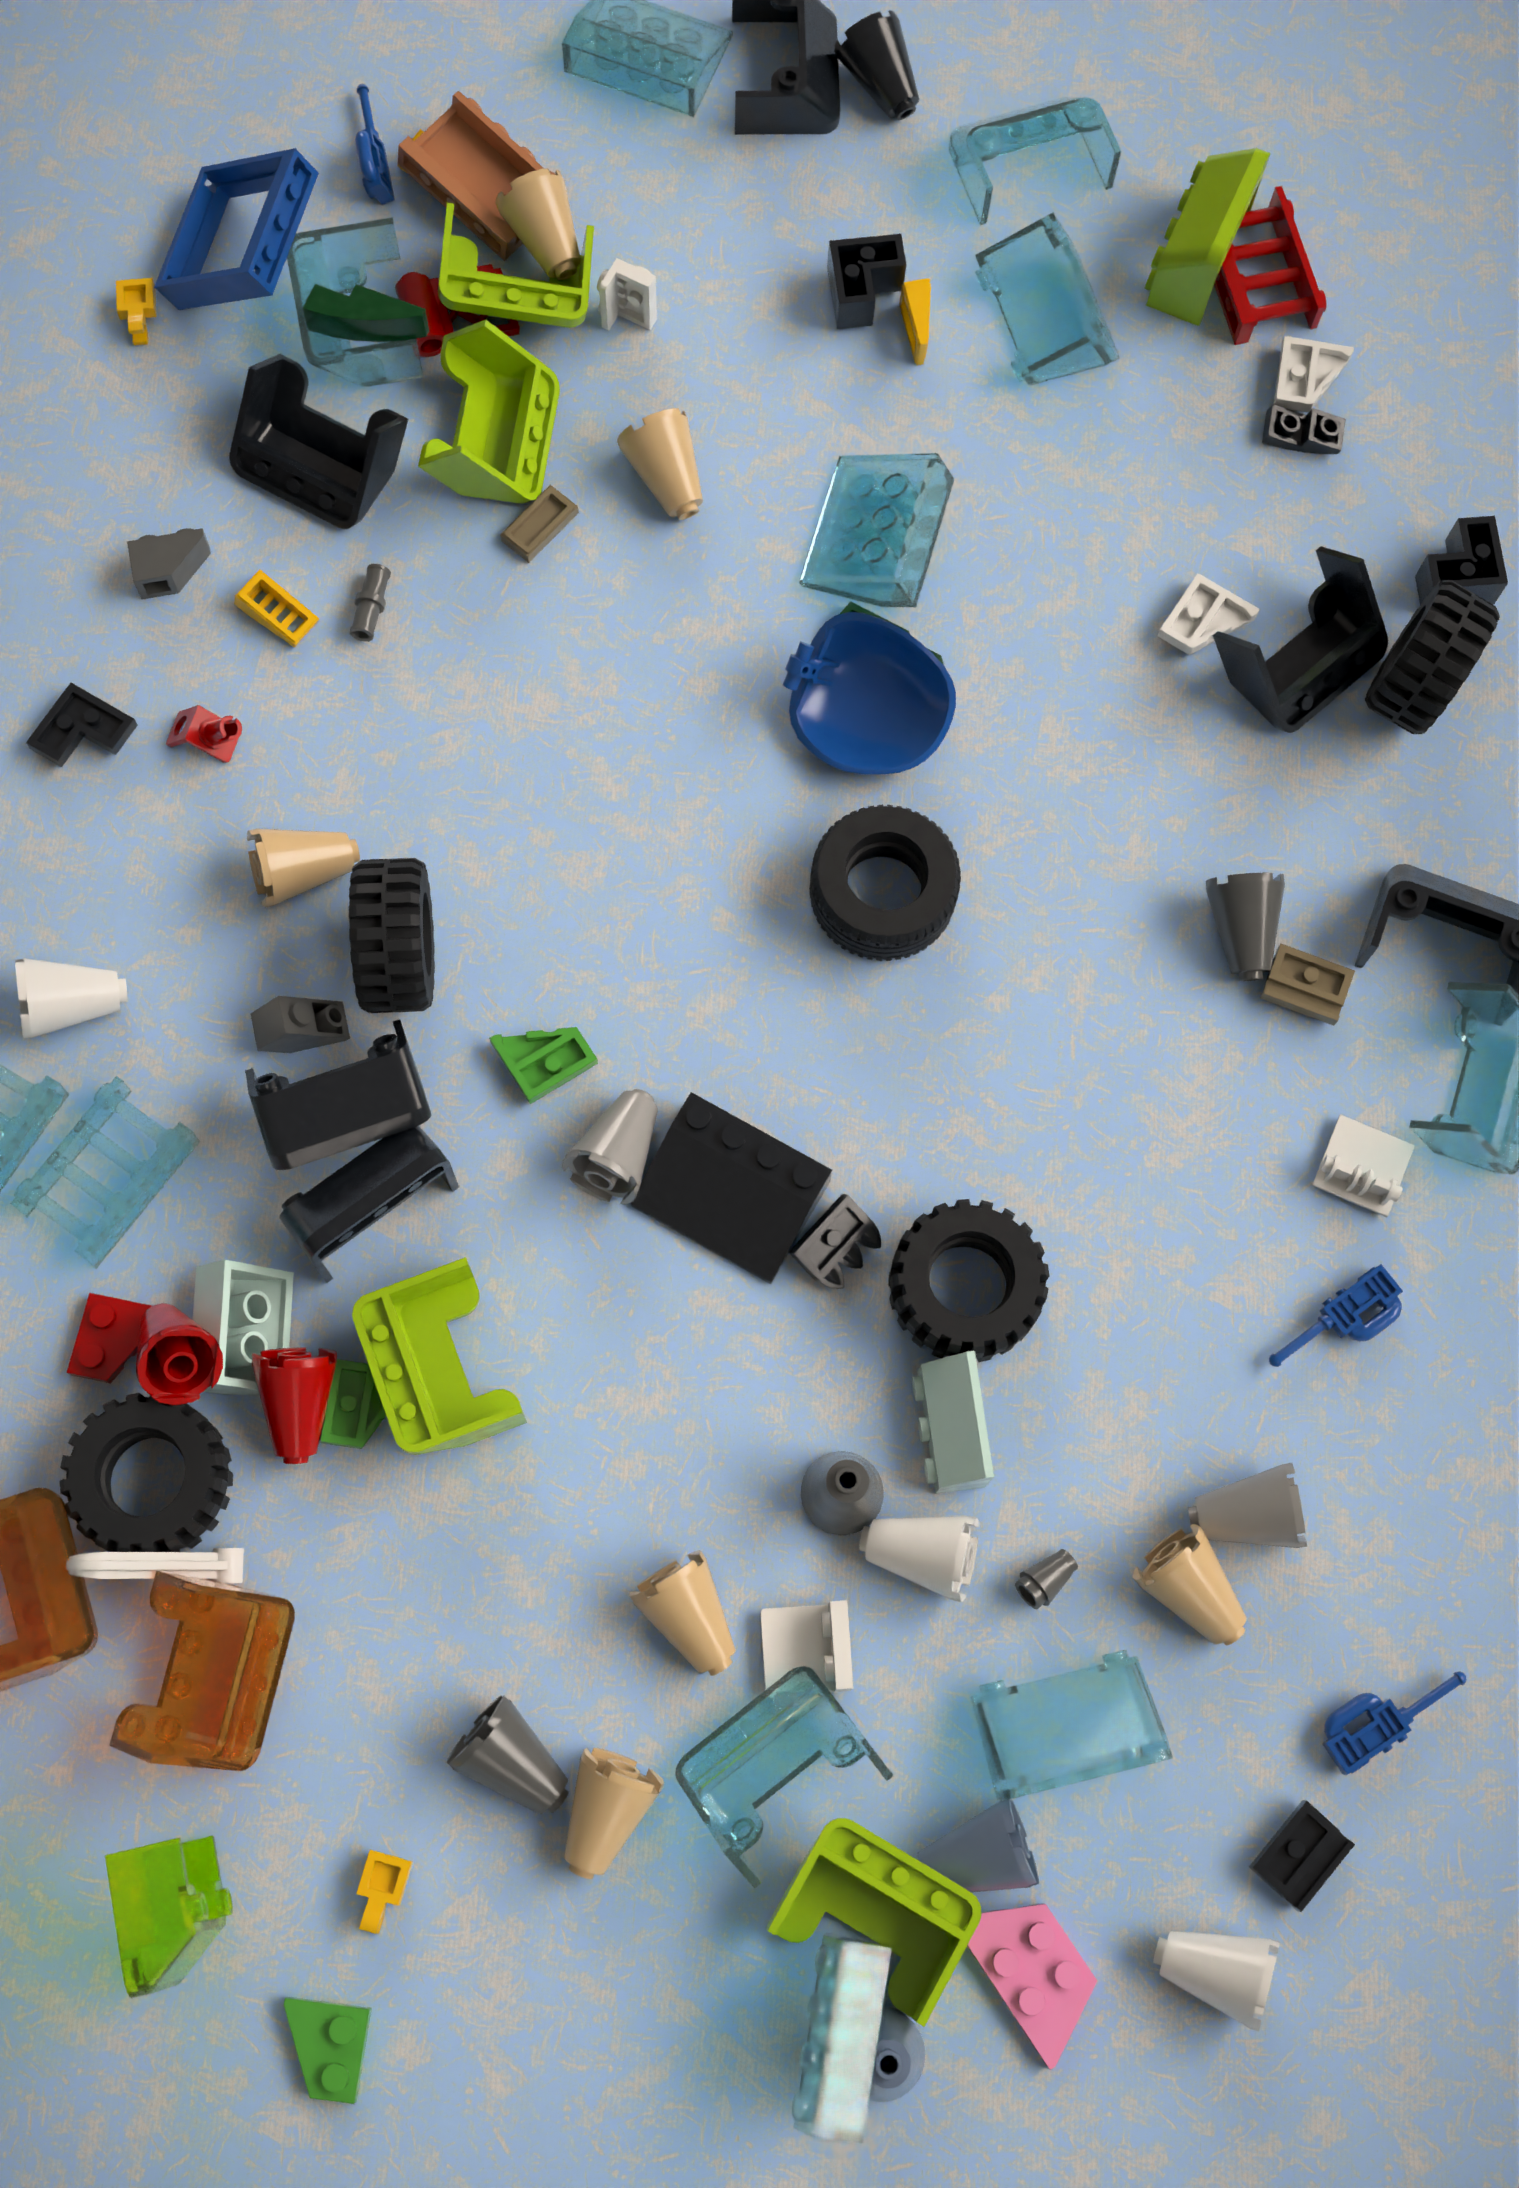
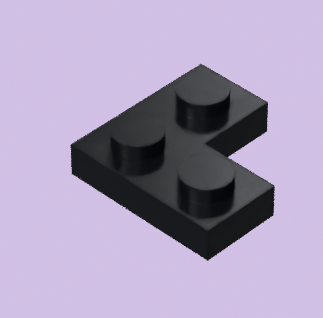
[26,682,138,767]

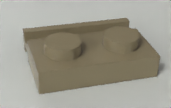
[1260,943,1355,1026]

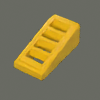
[899,278,931,365]
[234,569,319,648]

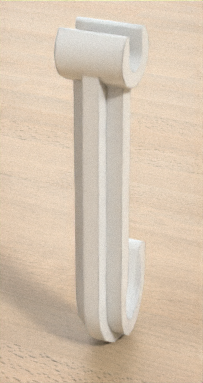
[66,1548,244,1583]

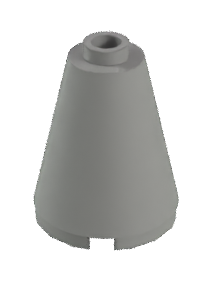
[562,1089,658,1204]
[1188,1463,1307,1548]

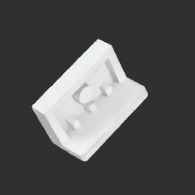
[597,258,657,331]

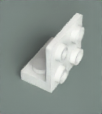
[760,1600,854,1696]

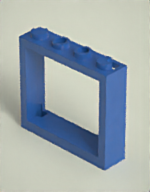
[154,148,319,310]

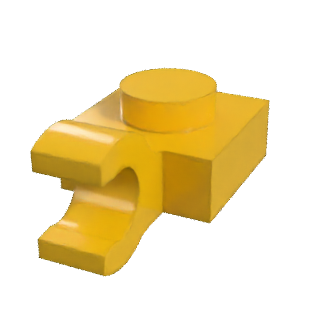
[116,278,157,345]
[356,1850,413,1934]

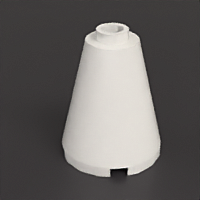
[15,958,128,1038]
[859,1516,979,1602]
[1153,1931,1280,2031]

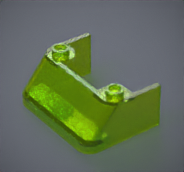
[105,1836,233,1998]

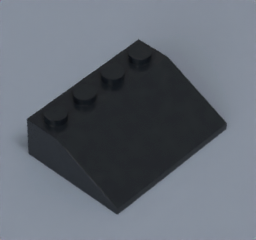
[631,1092,832,1284]

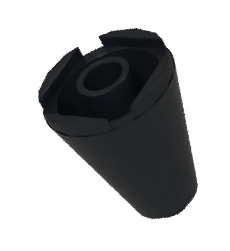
[834,10,919,120]

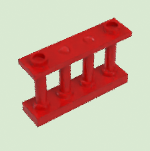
[1214,186,1327,345]

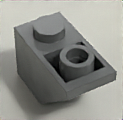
[127,528,211,600]
[250,996,350,1053]

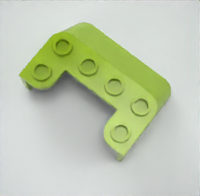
[1144,148,1271,326]
[438,203,594,328]
[418,320,560,504]
[352,1257,527,1455]
[766,1818,982,2027]

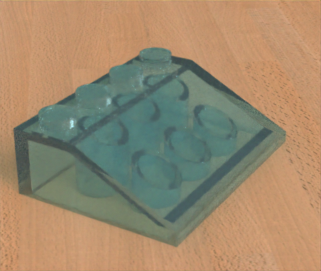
[562,0,733,117]
[799,453,954,607]
[792,1932,891,2143]

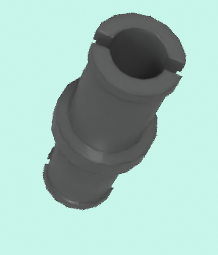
[349,564,391,642]

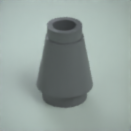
[1015,1549,1078,1609]

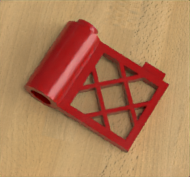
[395,264,520,357]

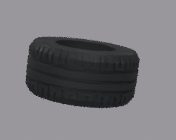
[809,804,961,961]

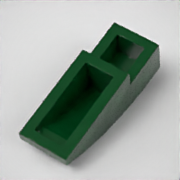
[302,284,429,342]

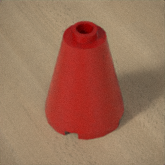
[136,1303,223,1406]
[252,1347,337,1464]

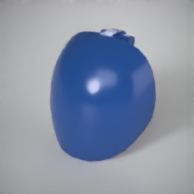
[783,612,956,775]

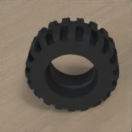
[1365,580,1500,734]
[349,858,435,1013]
[888,1199,1049,1362]
[59,1393,233,1552]

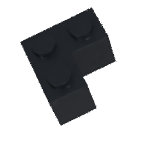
[827,234,907,329]
[1415,516,1508,605]

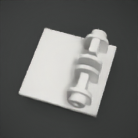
[1312,1114,1415,1217]

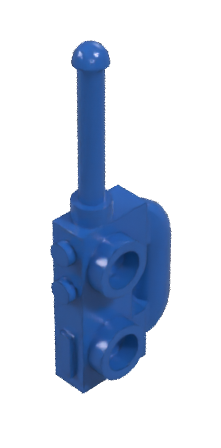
[355,84,395,205]
[1269,1264,1403,1367]
[1322,1671,1467,1775]

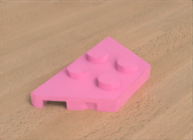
[967,1904,1097,2070]

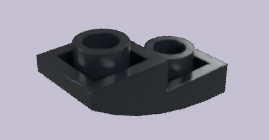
[1262,404,1346,454]

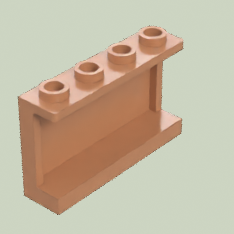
[398,91,555,261]

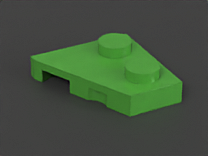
[489,1027,598,1104]
[320,1359,386,1449]
[284,1997,372,2104]

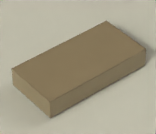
[500,485,579,563]

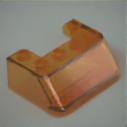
[0,1488,98,1692]
[109,1571,295,1771]

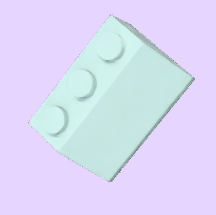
[193,1260,294,1395]
[912,1351,994,1494]

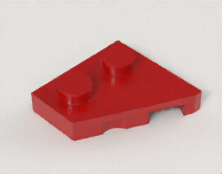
[66,1293,152,1384]

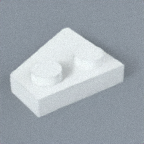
[1273,336,1354,412]
[1158,573,1260,655]

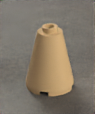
[495,168,581,280]
[617,408,703,520]
[247,829,360,908]
[1132,1524,1247,1645]
[629,1550,736,1676]
[564,1748,664,1879]

